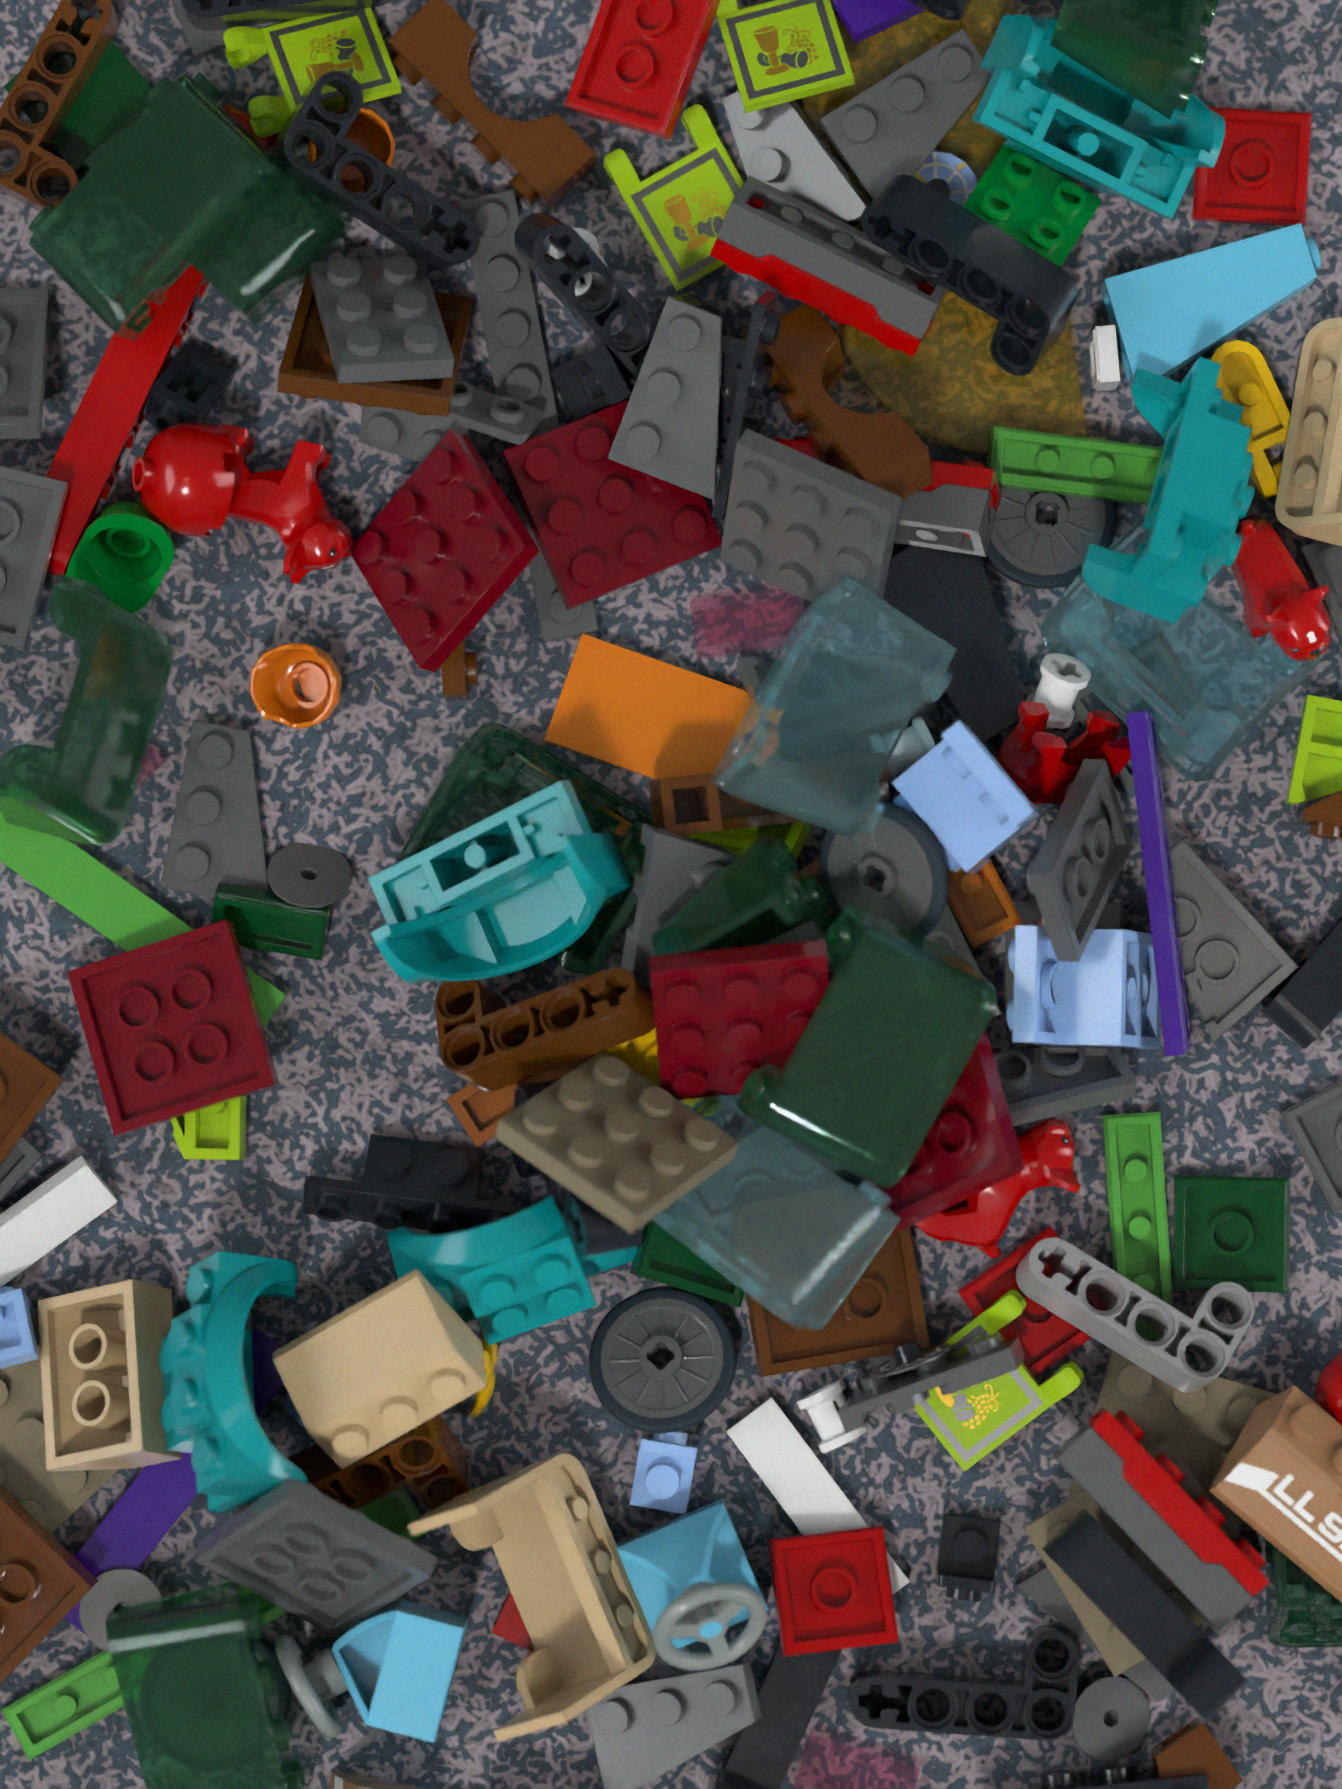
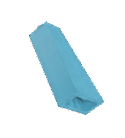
[1100,223,1321,396]

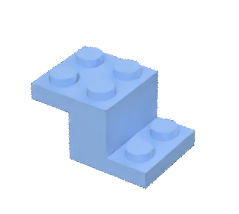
[892,720,1041,874]
[1007,925,1161,1049]

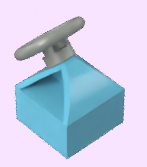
[616,1498,768,1670]
[275,1600,469,1743]

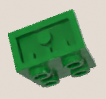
[963,144,1101,267]

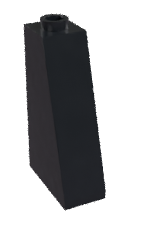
[882,545,1024,751]

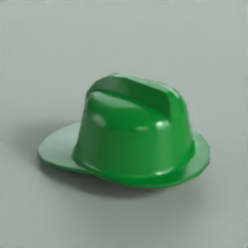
[66,500,175,613]

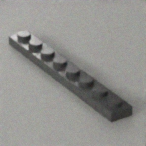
[458,189,599,642]

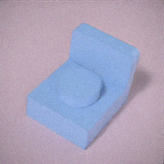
[0,1286,40,1369]
[629,1431,698,1514]

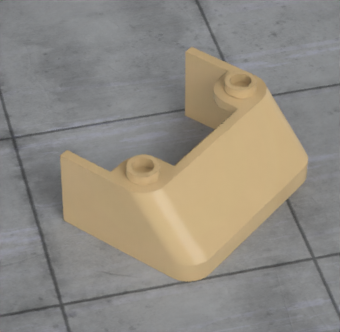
[1275,317,1342,547]
[407,1453,656,1742]

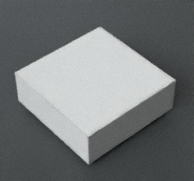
[1088,325,1120,391]

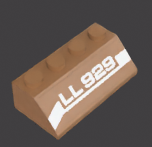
[1209,1385,1342,1603]

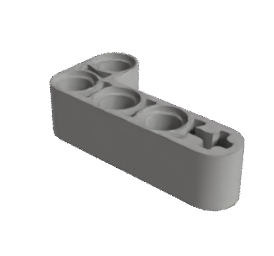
[1016,1238,1254,1393]

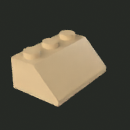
[272,1269,487,1469]
[37,1279,182,1472]

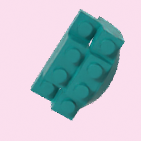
[971,15,1225,219]
[1082,357,1254,624]
[368,781,633,983]
[386,1195,638,1345]
[159,1251,308,1513]

